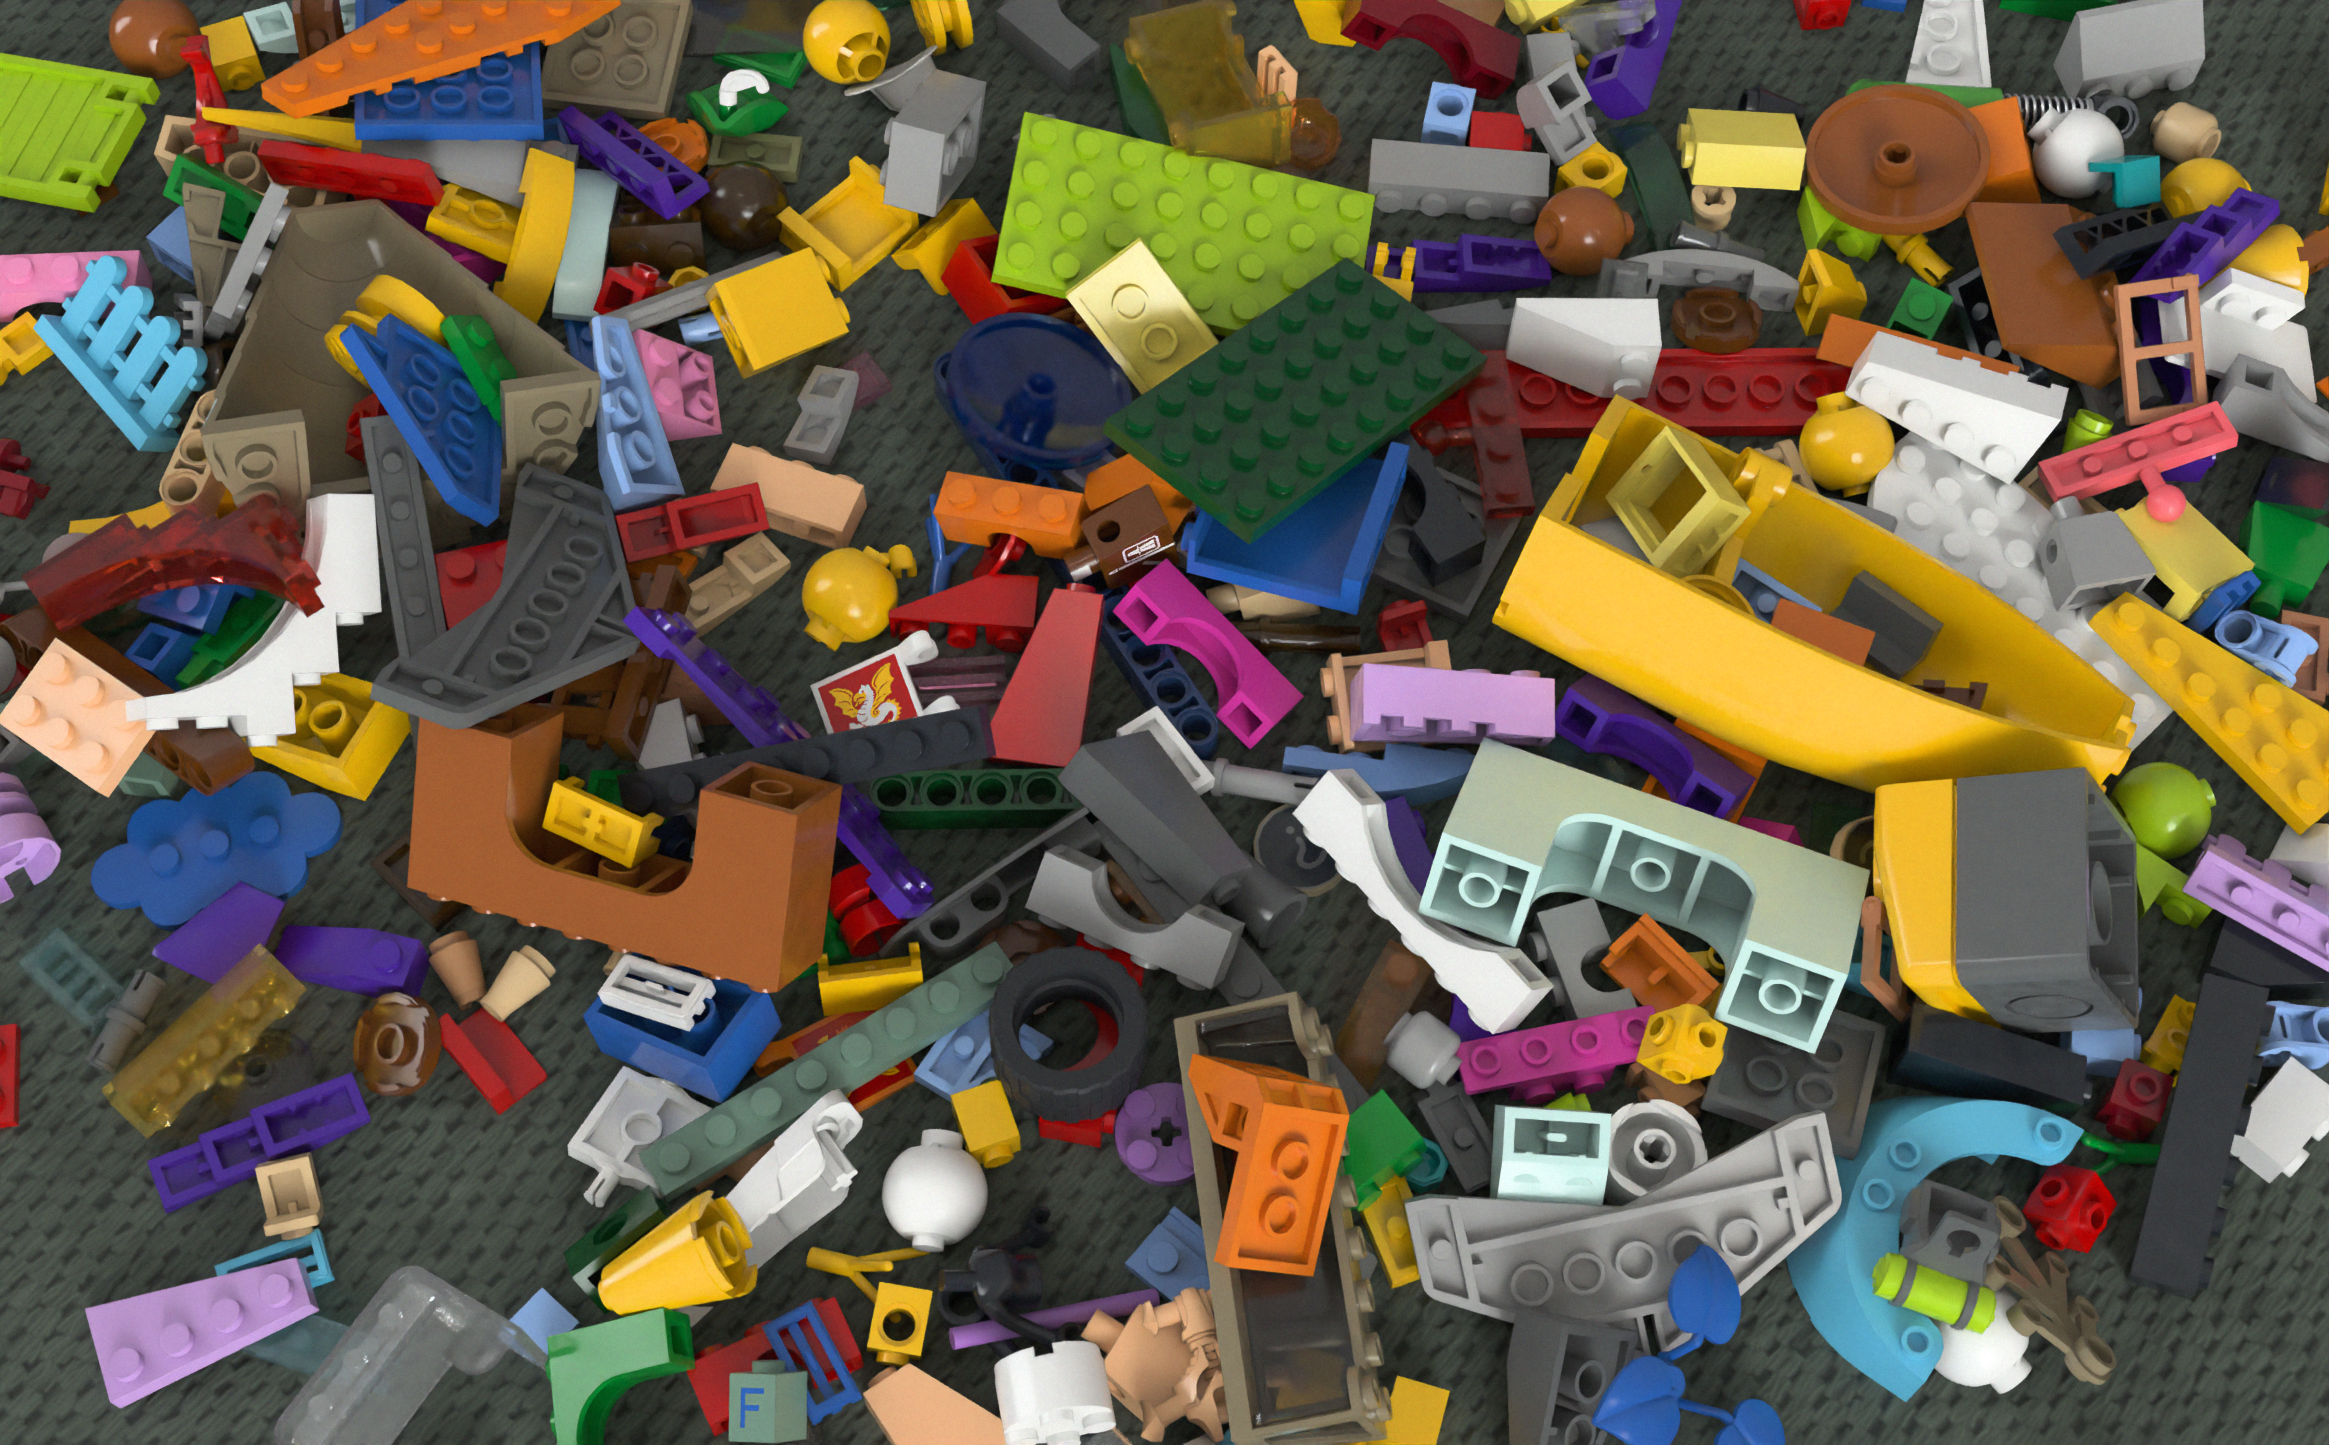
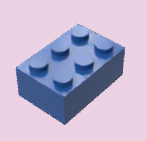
[583,952,782,1104]

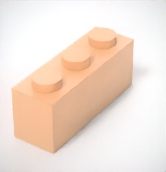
[710,443,867,550]

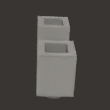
[1527,897,1637,1021]

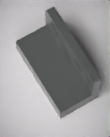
[1827,570,1944,681]

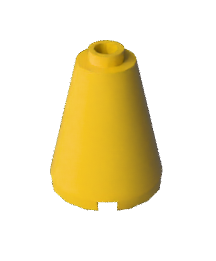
[2198,224,2309,298]
[598,1190,758,1317]

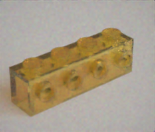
[101,943,307,1139]

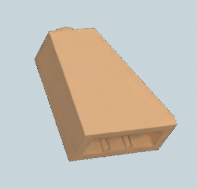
[863,1363,1006,1445]

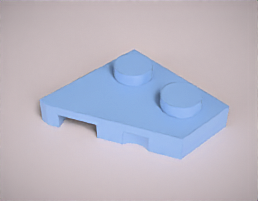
[914,1009,1054,1102]

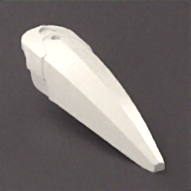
[671,1089,863,1328]

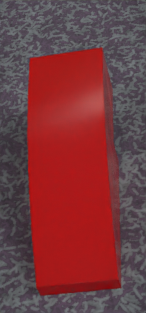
[614,482,770,565]

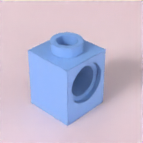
[1421,81,1476,146]

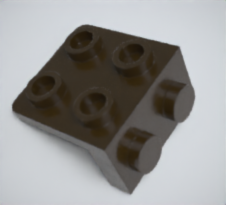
[609,185,707,276]

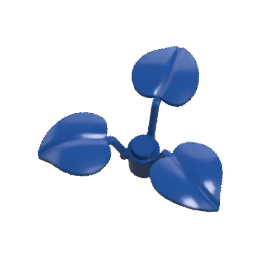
[1591,1244,1785,1445]

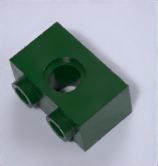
[563,1185,673,1314]

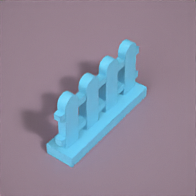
[33,255,208,452]

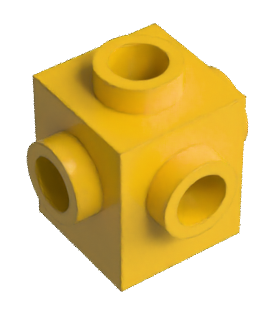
[1636,1004,1728,1085]

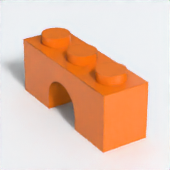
[933,471,1092,560]

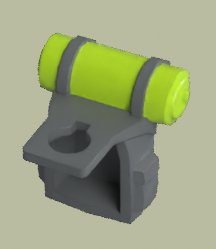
[1871,1179,2001,1335]

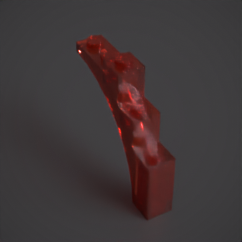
[21,493,325,634]

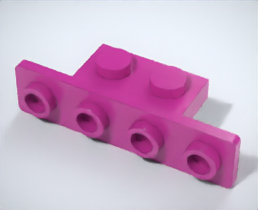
[1455,1005,1656,1105]

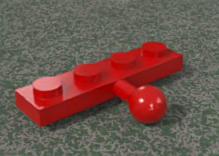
[257,140,445,210]

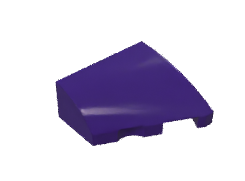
[151,881,289,996]

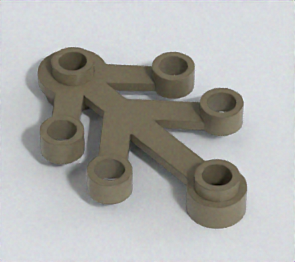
[1985,1195,2117,1385]

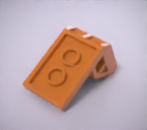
[1188,1053,1350,1277]

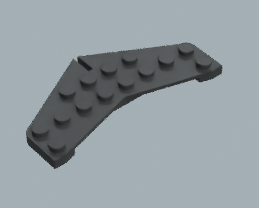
[370,462,641,729]

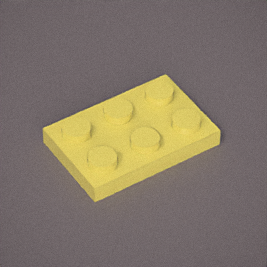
[1065,237,1220,395]

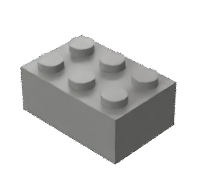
[880,69,987,217]

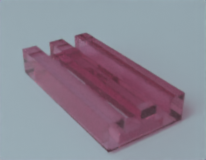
[908,655,1006,709]

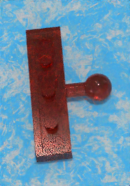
[1413,350,1535,519]

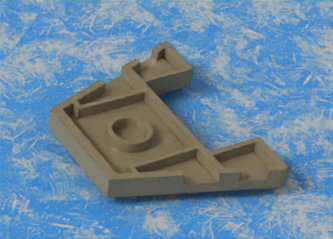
[182,182,273,338]

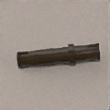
[1228,617,1361,656]

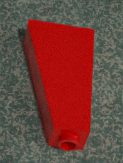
[982,583,1105,769]

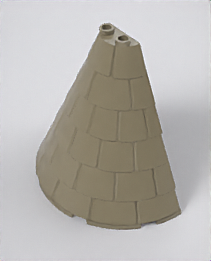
[200,199,601,559]

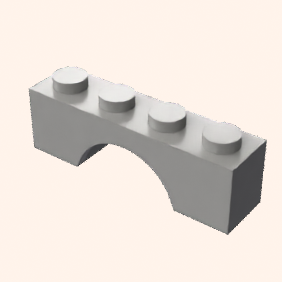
[1025,844,1245,990]

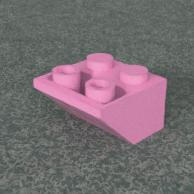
[632,328,722,441]

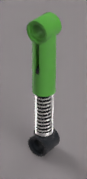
[1845,78,2140,140]

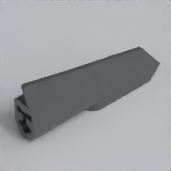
[878,805,1101,961]

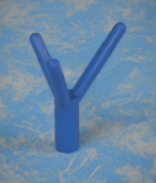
[925,493,973,596]

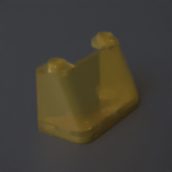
[1124,0,1292,169]

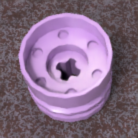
[0,772,61,904]

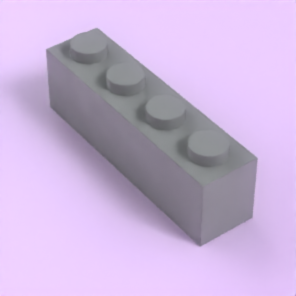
[1367,139,1550,224]

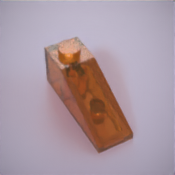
[1333,939,1434,1094]

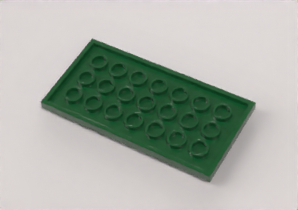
[1103,257,1488,545]

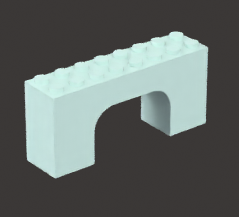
[1418,737,1870,1054]

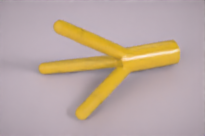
[806,1247,930,1323]

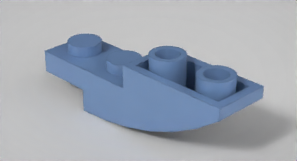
[1282,742,1476,807]

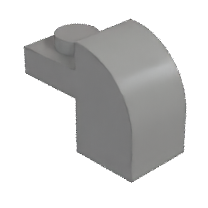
[1516,60,1597,166]

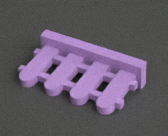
[2182,834,2329,972]

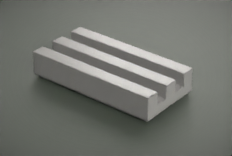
[174,293,203,348]

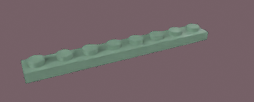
[638,941,1013,1203]

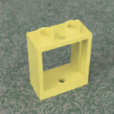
[1605,425,1752,579]

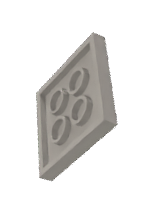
[203,182,292,341]

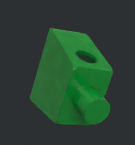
[2238,500,2329,619]

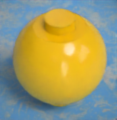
[803,0,891,85]
[2160,158,2252,219]
[1799,391,1895,497]
[802,546,898,652]

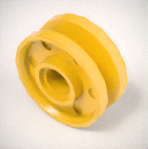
[910,0,973,57]

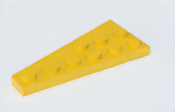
[2088,591,2329,836]

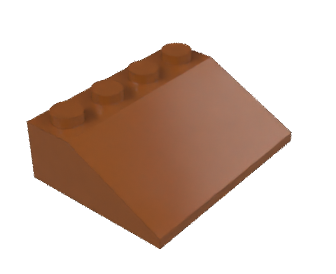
[1964,202,2141,390]

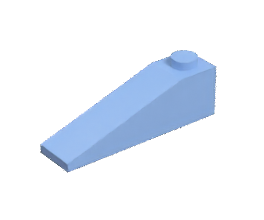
[592,315,685,515]

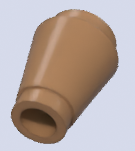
[428,931,487,1011]

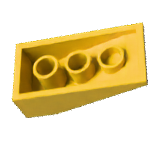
[241,673,410,801]

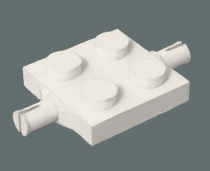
[568,1066,712,1207]

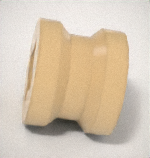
[1687,185,1736,232]

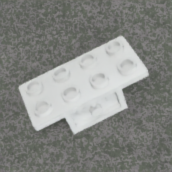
[2158,267,2317,403]

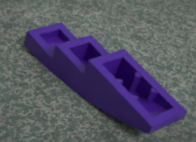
[2129,187,2280,304]
[1364,233,1551,293]
[147,1072,371,1214]

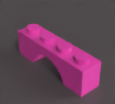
[1113,558,1304,750]

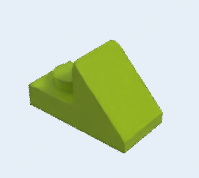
[1797,184,1883,262]
[2136,842,2213,929]

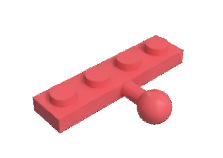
[2037,401,2238,523]

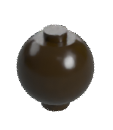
[699,160,790,252]

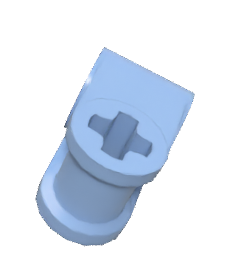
[2215,610,2319,688]
[2254,1001,2329,1070]

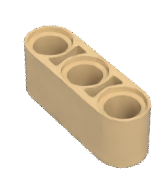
[159,389,226,530]

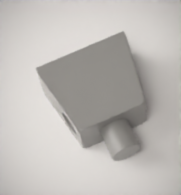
[2038,496,2157,612]

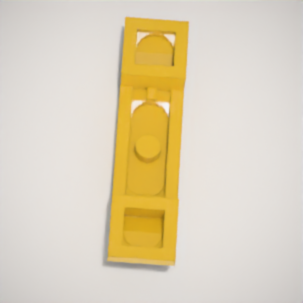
[493,148,575,325]

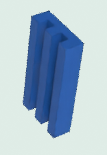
[2183,570,2262,635]
[762,1300,862,1426]

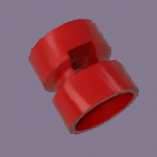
[828,863,909,957]

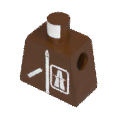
[1062,484,1180,589]

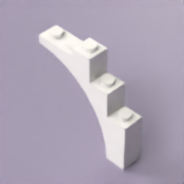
[125,493,382,747]

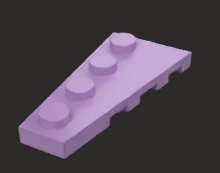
[85,1257,319,1409]

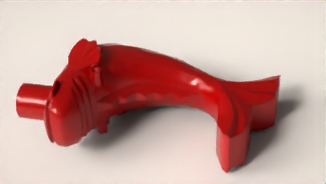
[179,35,239,165]

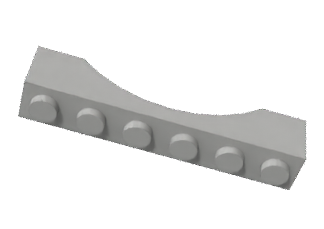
[2212,353,2329,463]

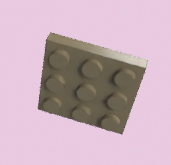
[541,0,694,121]

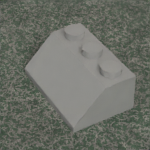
[2053,0,2205,102]

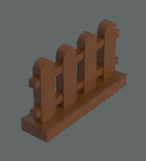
[536,564,693,762]

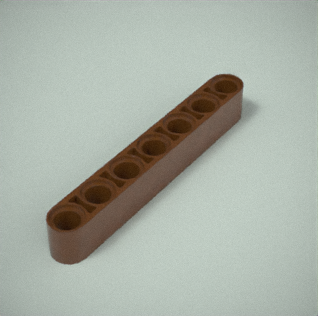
[0,601,255,796]

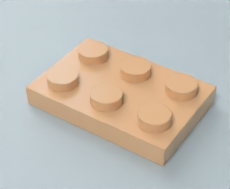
[0,638,156,798]

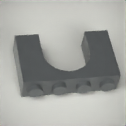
[996,0,1189,95]

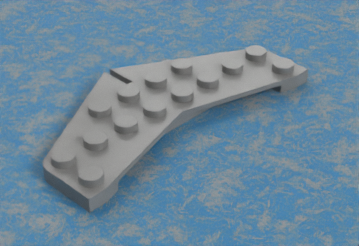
[1403,1110,1842,1359]

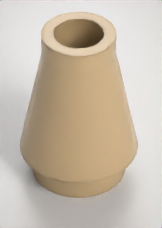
[480,945,556,1022]

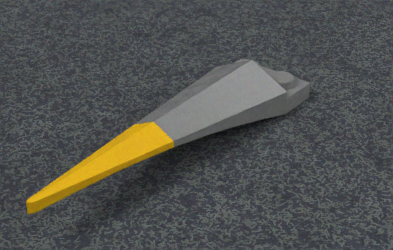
[202,107,579,209]

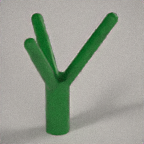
[2079,1131,2161,1177]

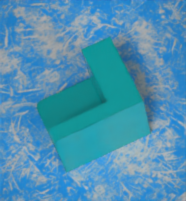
[2088,155,2161,208]

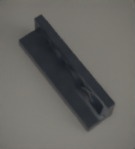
[2052,199,2204,280]

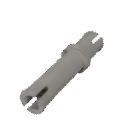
[1200,757,1320,806]

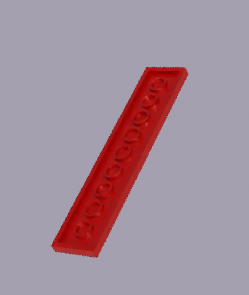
[1410,348,1852,439]

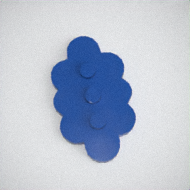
[91,771,343,932]

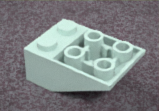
[1490,1105,1611,1205]

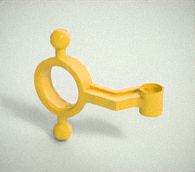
[1680,447,1793,617]

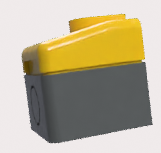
[1873,767,2139,1034]

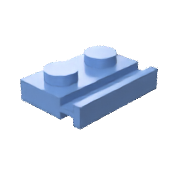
[1125,1206,1214,1313]

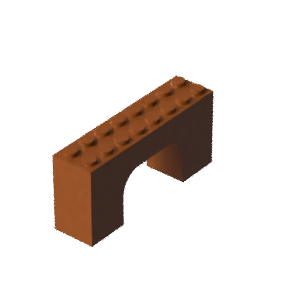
[407,702,843,993]

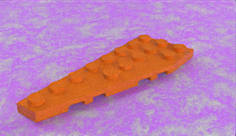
[261,0,621,119]

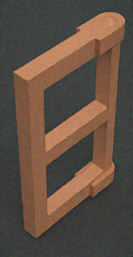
[2113,273,2208,426]
[1860,896,1927,1022]

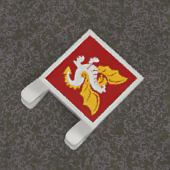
[810,630,960,734]

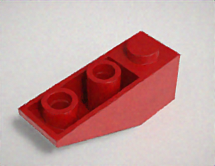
[889,574,1040,652]

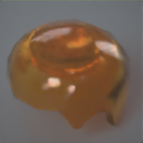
[1275,97,1342,170]

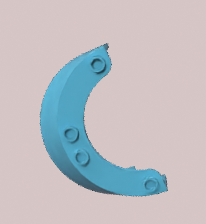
[1785,1095,2084,1402]

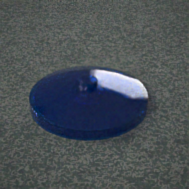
[945,312,1132,470]

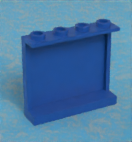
[1181,441,1410,615]

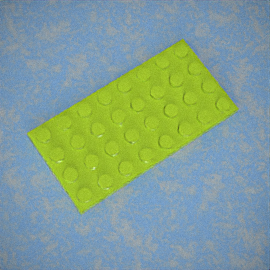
[991,112,1375,337]

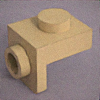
[255,1152,325,1240]

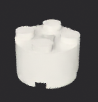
[1604,1099,1708,1206]
[994,1341,1116,1445]

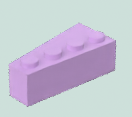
[1350,663,1555,746]

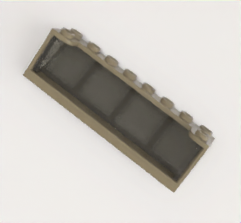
[1174,991,1393,1445]

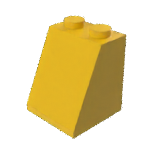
[704,247,850,379]

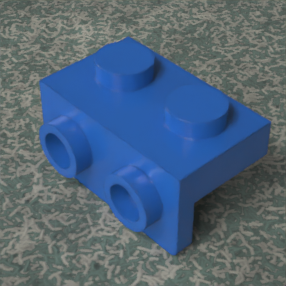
[136,554,257,636]

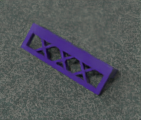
[557,105,711,220]

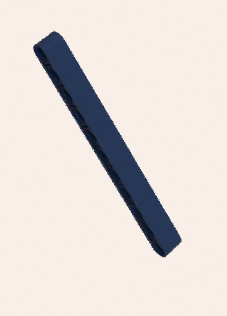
[933,351,1219,761]

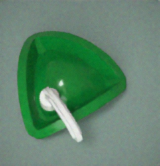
[685,69,790,137]

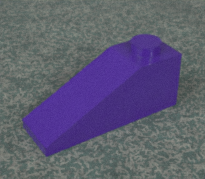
[268,925,430,998]

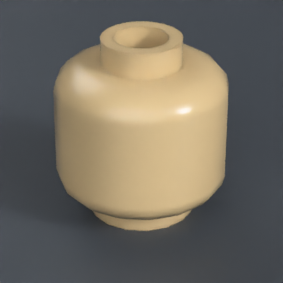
[2150,102,2221,165]

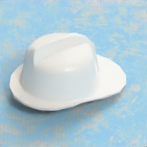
[844,45,938,112]

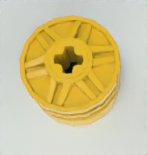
[324,275,449,392]

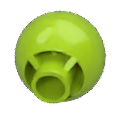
[2110,762,2216,860]

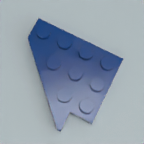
[340,313,503,527]

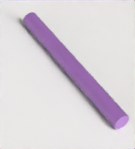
[949,1288,1160,1350]

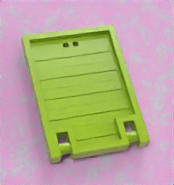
[0,53,161,213]

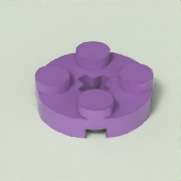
[1115,1082,1195,1186]

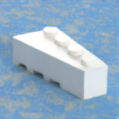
[1844,331,2069,485]

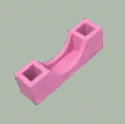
[0,250,153,322]

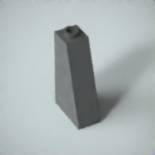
[1058,730,1253,907]

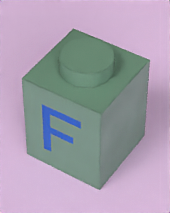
[729,1360,807,1443]

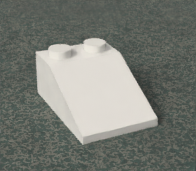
[1506,298,1662,400]

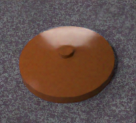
[1804,84,1990,236]

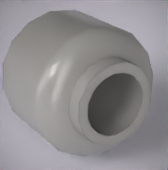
[1383,1011,1463,1089]

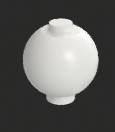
[2027,107,2124,199]
[882,1129,988,1252]
[1927,1284,2032,1394]

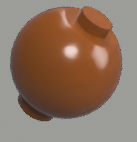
[109,0,200,80]
[1534,186,1634,277]

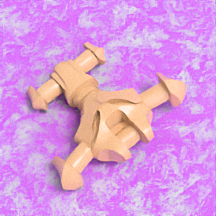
[1139,1287,1312,1443]

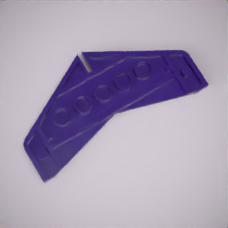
[622,606,935,919]

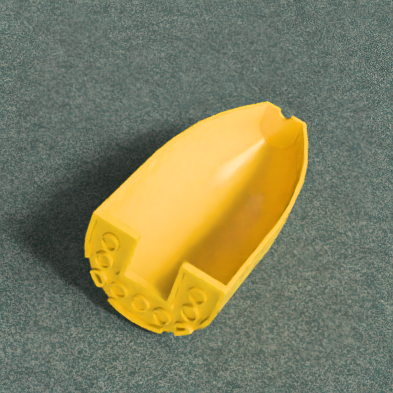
[1492,394,2137,794]

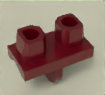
[0,438,51,520]

